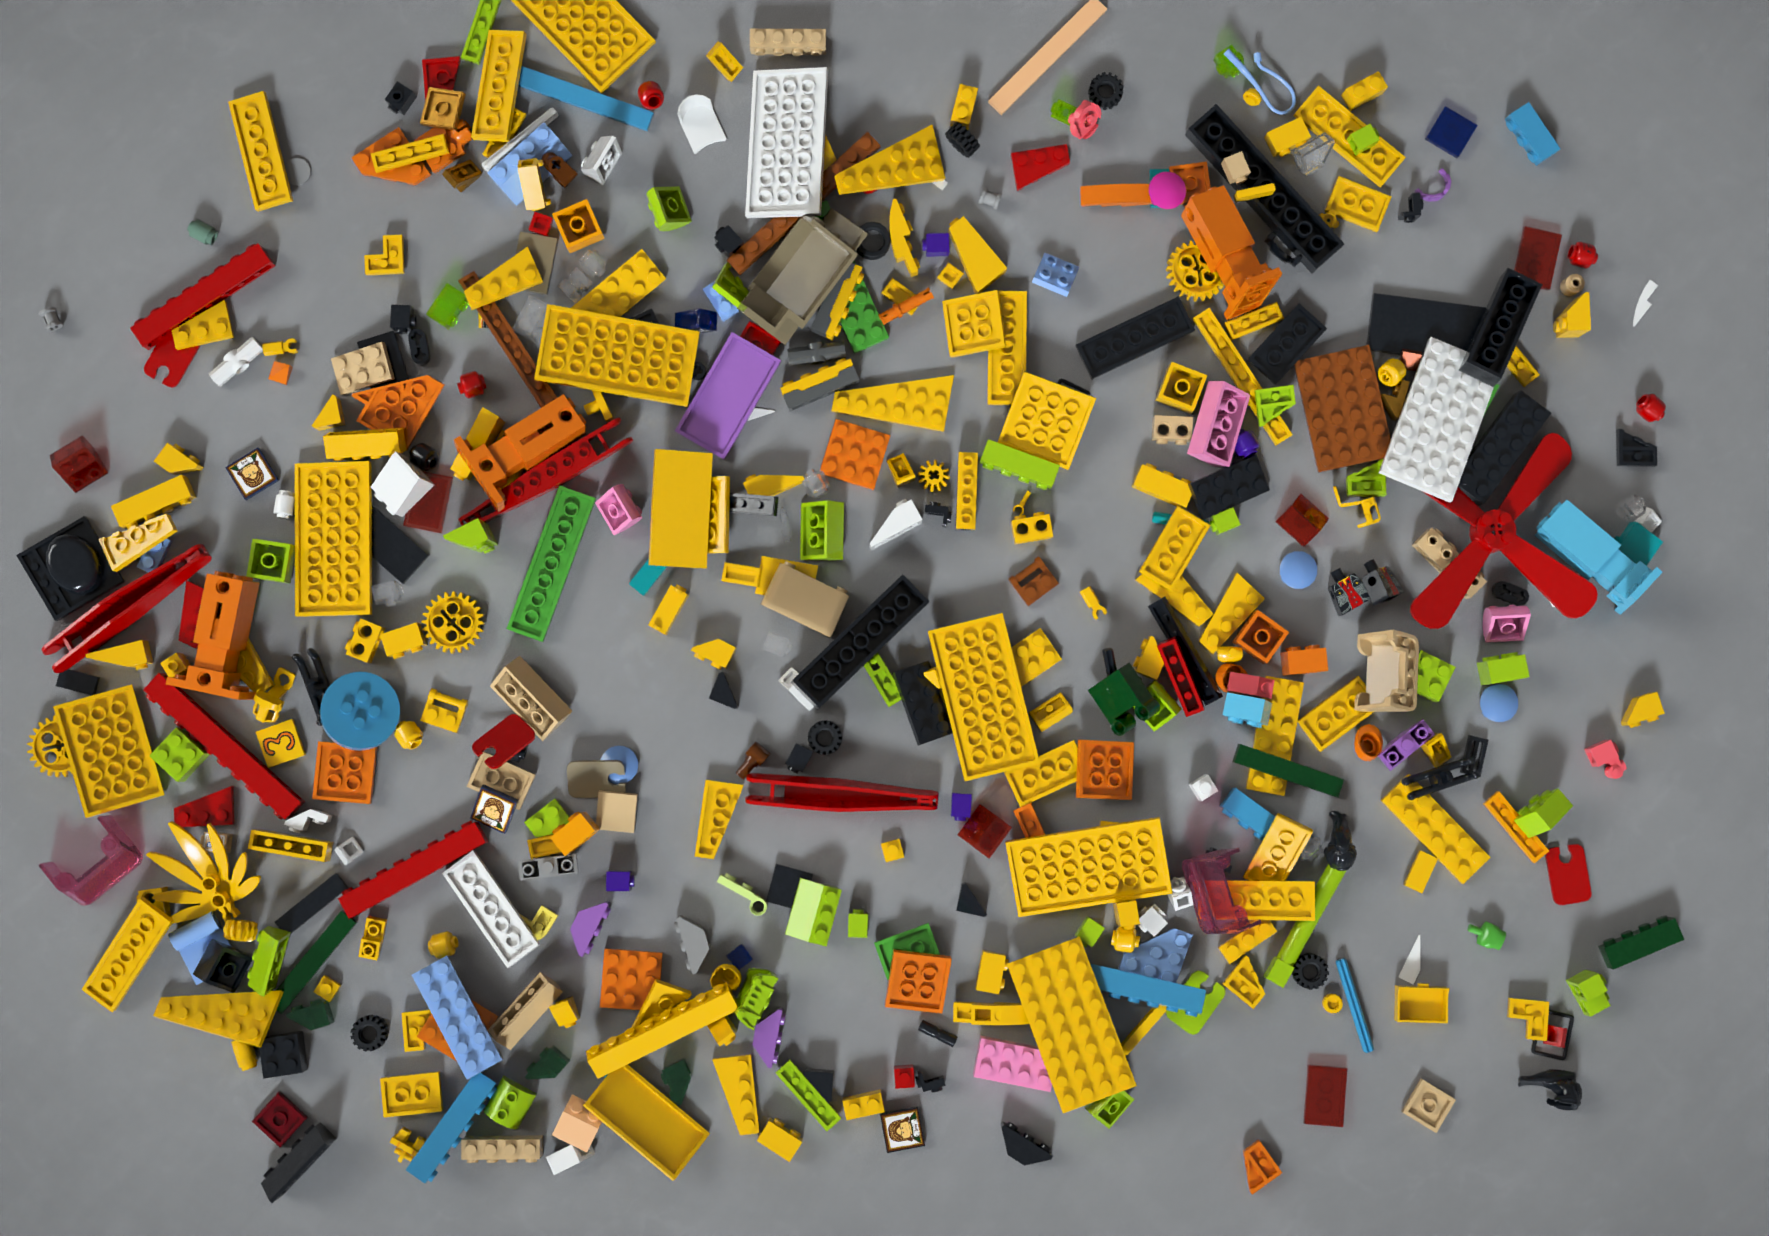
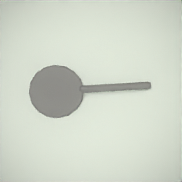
[248,158,311,186]

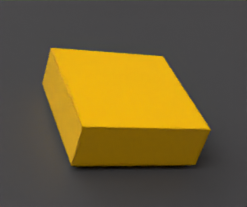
[937,262,964,289]

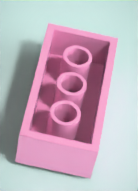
[1187,381,1250,467]
[973,1035,1052,1092]

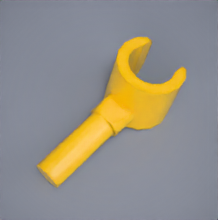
[1013,491,1031,515]

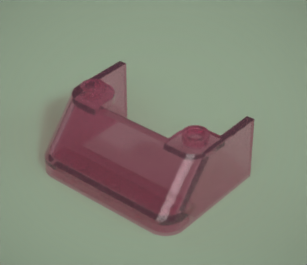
[38,815,143,906]
[1182,848,1262,934]

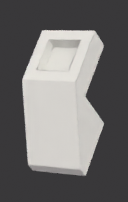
[778,667,814,711]
[284,809,333,833]
[546,1145,595,1175]

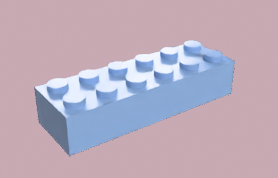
[412,956,503,1080]

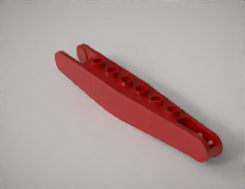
[458,417,634,526]
[41,544,212,673]
[745,773,939,812]

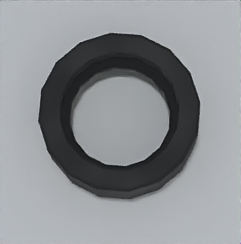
[857,222,891,260]

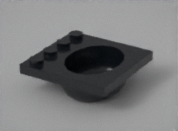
[16,516,125,621]

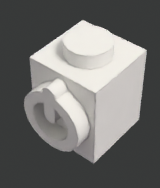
[1167,876,1193,911]
[1137,904,1168,936]

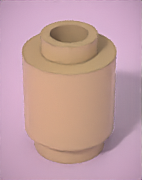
[1560,274,1585,297]

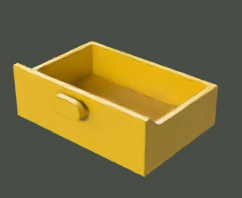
[1394,983,1449,1023]

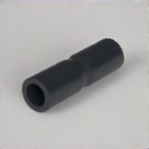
[918,1020,958,1047]

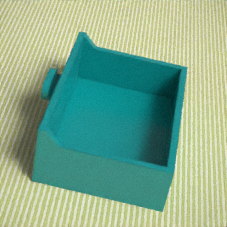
[1614,522,1663,566]

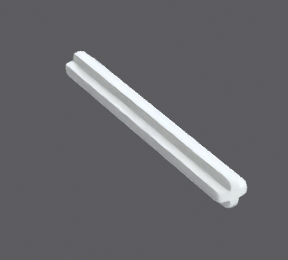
[482,108,559,172]

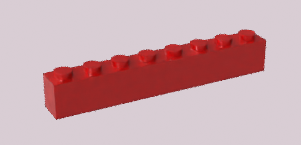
[130,243,276,350]
[338,820,489,919]

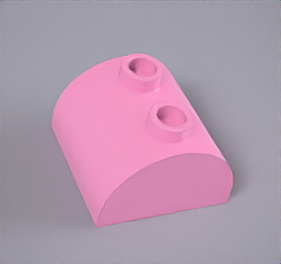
[595,484,642,535]
[1483,605,1531,643]

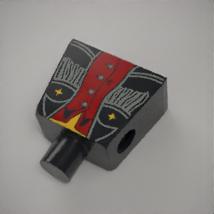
[1362,559,1404,605]
[1328,568,1370,616]

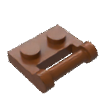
[1008,556,1059,606]

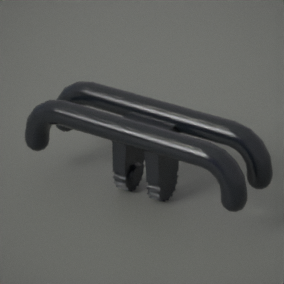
[292,648,330,726]
[1401,757,1479,800]

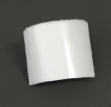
[677,94,727,154]

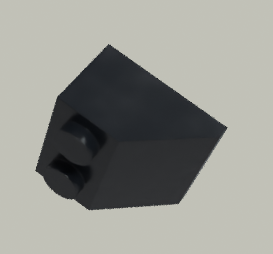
[193,939,252,993]

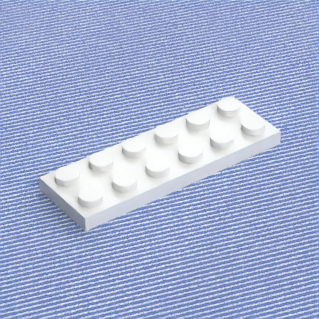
[442,850,540,968]

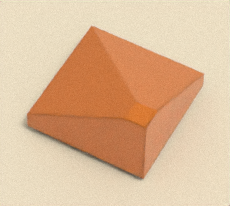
[268,361,293,385]

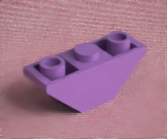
[1378,719,1435,771]
[570,901,611,957]
[752,1007,786,1068]

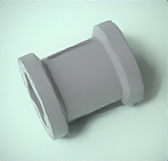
[979,187,1002,210]
[39,307,63,332]

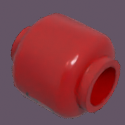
[637,81,664,110]
[1567,241,1598,269]
[457,371,487,399]
[1636,394,1666,422]

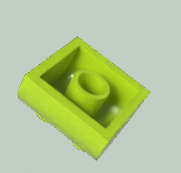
[646,186,692,231]
[1133,680,1182,732]
[484,1075,537,1130]
[1084,1091,1135,1129]

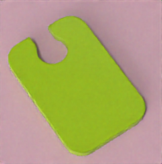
[1166,970,1225,1035]

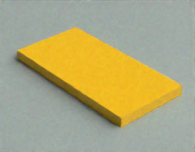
[648,449,713,569]
[583,1064,710,1181]

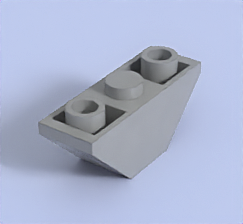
[518,854,579,881]
[674,916,711,974]

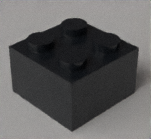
[259,1031,308,1079]

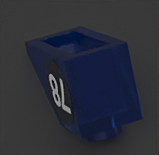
[675,308,717,333]

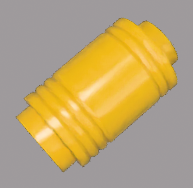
[231,1040,258,1071]

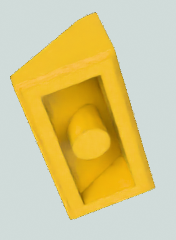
[1029,692,1073,732]

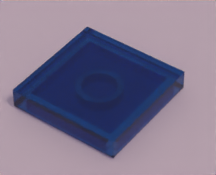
[1425,106,1478,158]

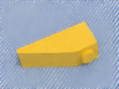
[743,474,805,496]
[86,640,153,670]

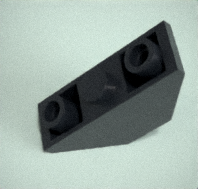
[1001,1121,1053,1166]

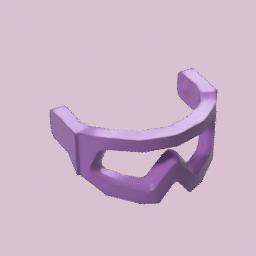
[1415,168,1451,202]

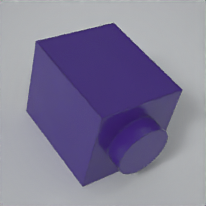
[922,233,950,257]
[950,793,972,821]
[606,871,635,891]

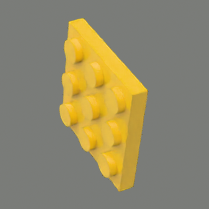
[942,290,1006,358]

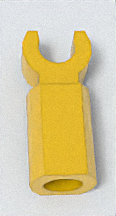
[262,338,298,356]
[1080,585,1107,620]

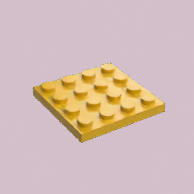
[998,371,1096,470]

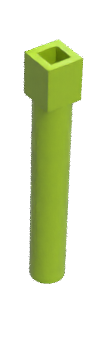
[1263,864,1347,988]

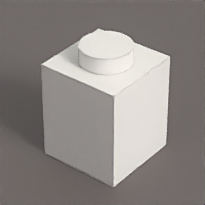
[1188,774,1218,801]

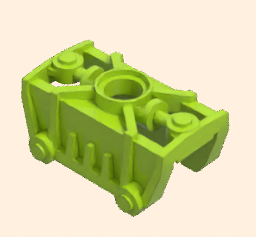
[733,968,779,1030]

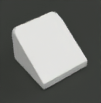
[1632,506,1662,533]
[335,836,364,865]

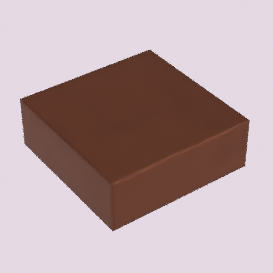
[1399,349,1422,371]

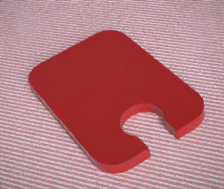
[144,334,200,388]
[472,714,536,769]
[1545,844,1592,905]

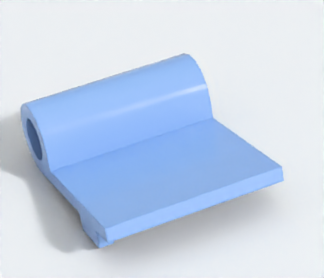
[168,911,232,985]

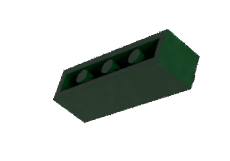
[1598,915,1684,970]

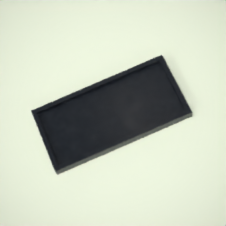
[1367,293,1486,356]

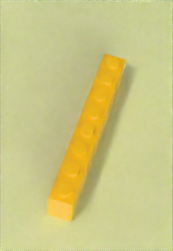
[586,982,738,1079]

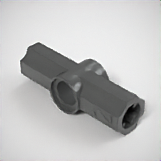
[787,341,846,366]

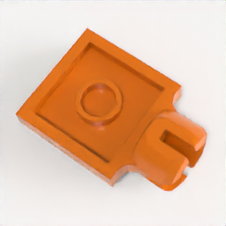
[414,119,473,174]

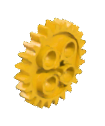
[1166,240,1224,302]
[421,591,485,654]
[27,715,73,778]

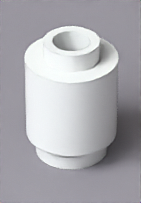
[273,490,295,519]

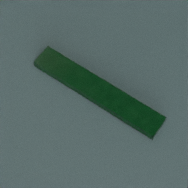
[1232,744,1344,798]
[277,910,358,1014]

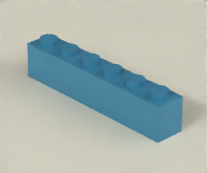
[1091,964,1206,1017]
[406,1073,497,1184]

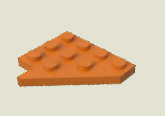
[352,375,445,451]

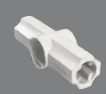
[208,337,263,387]

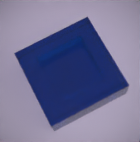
[726,944,753,970]

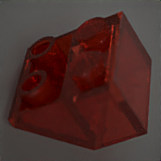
[50,435,108,493]
[957,804,1012,859]

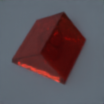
[1275,493,1329,547]

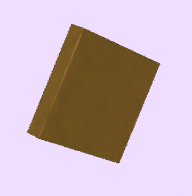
[420,87,466,131]

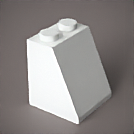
[371,451,434,517]

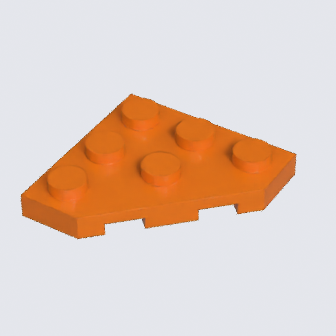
[351,127,431,186]

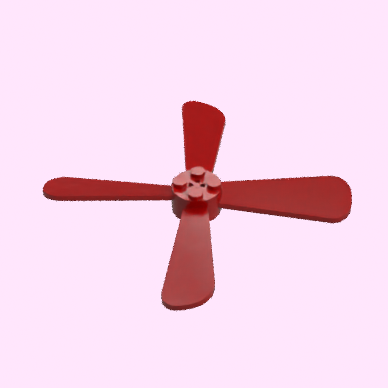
[1410,433,1598,629]

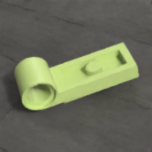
[717,873,768,916]

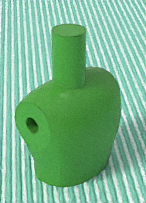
[1467,921,1506,950]

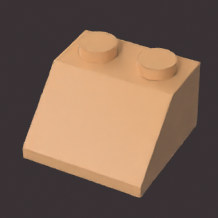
[552,1094,602,1152]

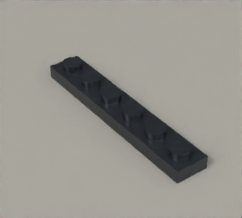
[1148,597,1223,706]

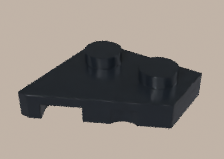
[1616,429,1657,467]

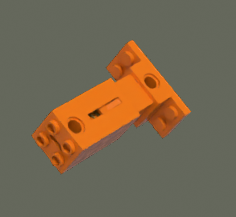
[1181,185,1282,320]
[454,394,586,512]
[166,571,260,700]

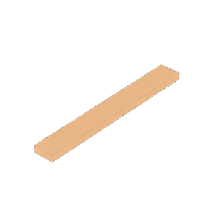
[988,0,1107,116]

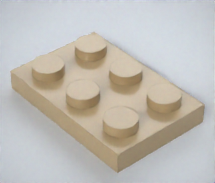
[331,342,395,396]
[466,752,536,810]

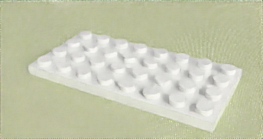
[745,67,828,218]
[1379,337,1494,503]

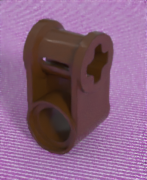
[542,152,578,188]

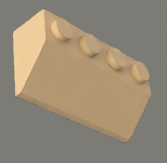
[490,656,572,741]

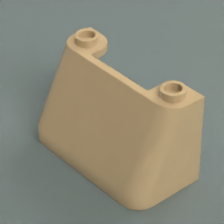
[760,561,849,638]
[1354,629,1419,712]

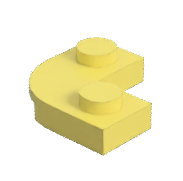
[520,905,559,940]

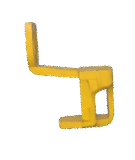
[1333,486,1381,528]
[253,667,296,723]

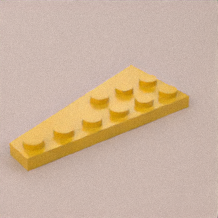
[835,125,945,195]
[831,375,954,432]
[153,990,284,1048]

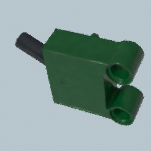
[1088,648,1160,736]

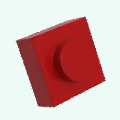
[528,212,554,237]
[1543,1024,1567,1048]

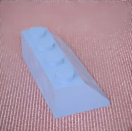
[488,123,572,206]

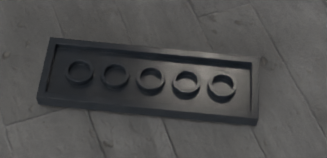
[1075,296,1195,380]

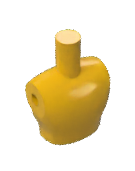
[1217,646,1243,663]

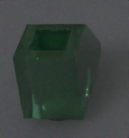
[286,998,335,1030]
[525,1045,571,1080]
[661,1058,693,1106]

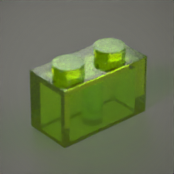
[426,283,469,330]

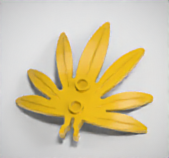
[146,821,261,924]

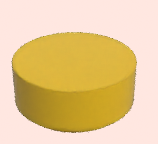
[1322,993,1343,1013]

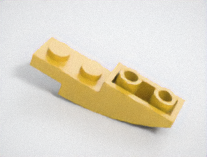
[889,199,920,277]
[953,1001,1029,1025]

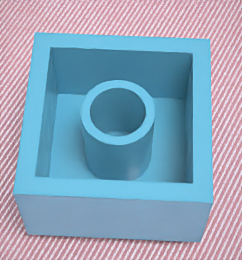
[1223,692,1272,728]

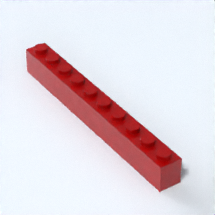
[143,673,305,820]

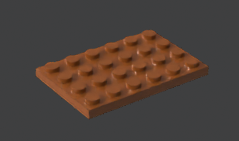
[1294,345,1391,473]

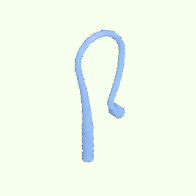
[1223,48,1296,115]

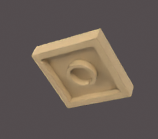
[596,790,638,833]
[1401,1079,1456,1133]

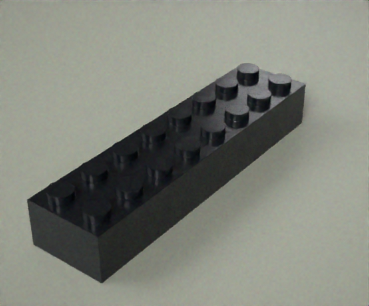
[791,574,930,710]

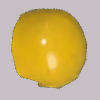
[710,964,742,991]

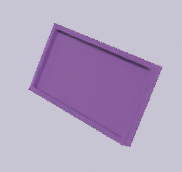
[675,332,782,460]

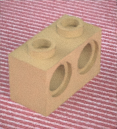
[1151,415,1193,445]

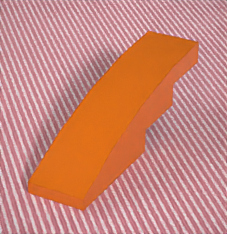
[1080,184,1152,207]

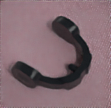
[1264,231,1303,267]

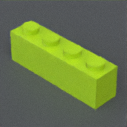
[979,439,1060,490]

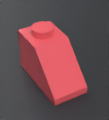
[1227,672,1275,699]

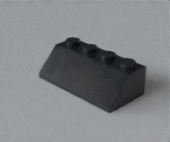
[261,1122,337,1203]

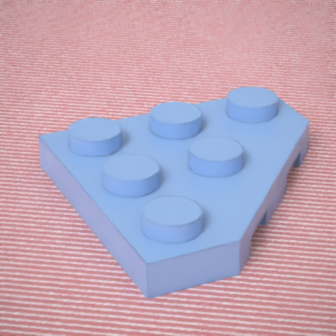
[1118,928,1193,983]

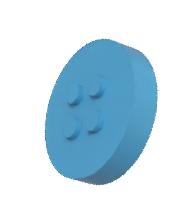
[320,672,400,751]

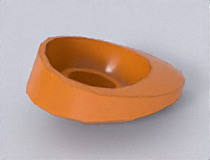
[1216,663,1248,695]
[1354,724,1383,761]

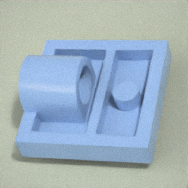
[1032,253,1079,297]

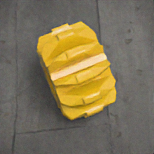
[917,460,950,492]
[223,919,258,942]

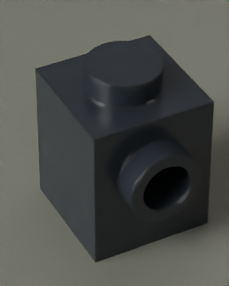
[384,81,417,115]
[714,225,744,257]
[390,305,417,334]

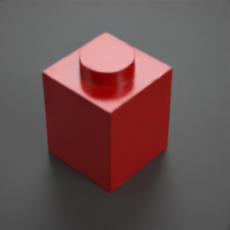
[894,1064,915,1089]

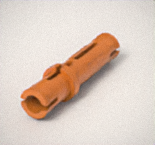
[878,288,934,325]

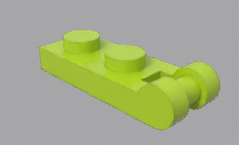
[864,653,901,707]

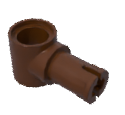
[735,741,771,780]

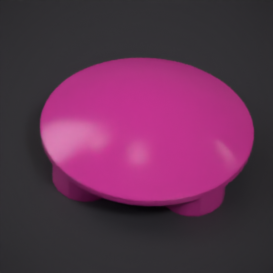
[1149,172,1186,209]

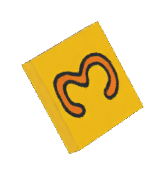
[256,719,306,768]

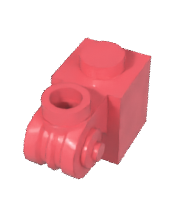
[1584,740,1627,779]

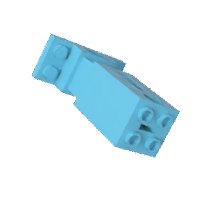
[1534,500,1662,615]

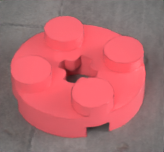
[1068,100,1101,139]

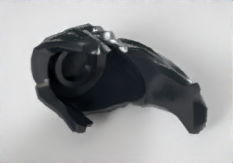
[1323,811,1357,871]
[1518,1069,1582,1110]

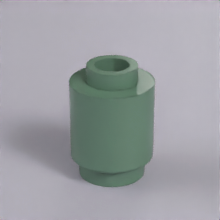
[187,219,218,245]

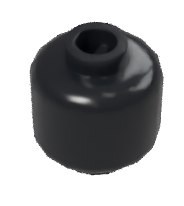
[409,443,439,471]

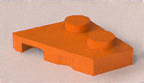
[1243,1139,1282,1195]

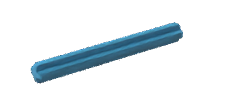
[1336,958,1374,1053]

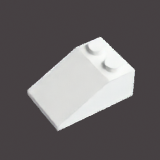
[581,136,622,185]
[870,499,922,551]

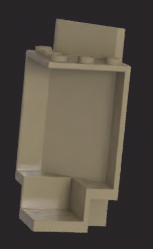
[737,208,868,345]

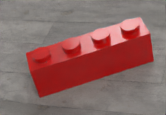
[1157,636,1205,717]

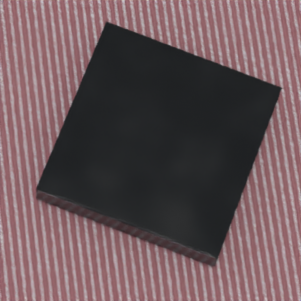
[766,864,813,908]

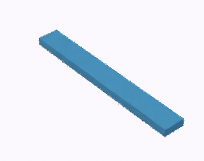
[518,66,654,132]

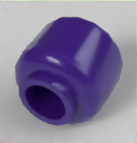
[1235,429,1260,459]

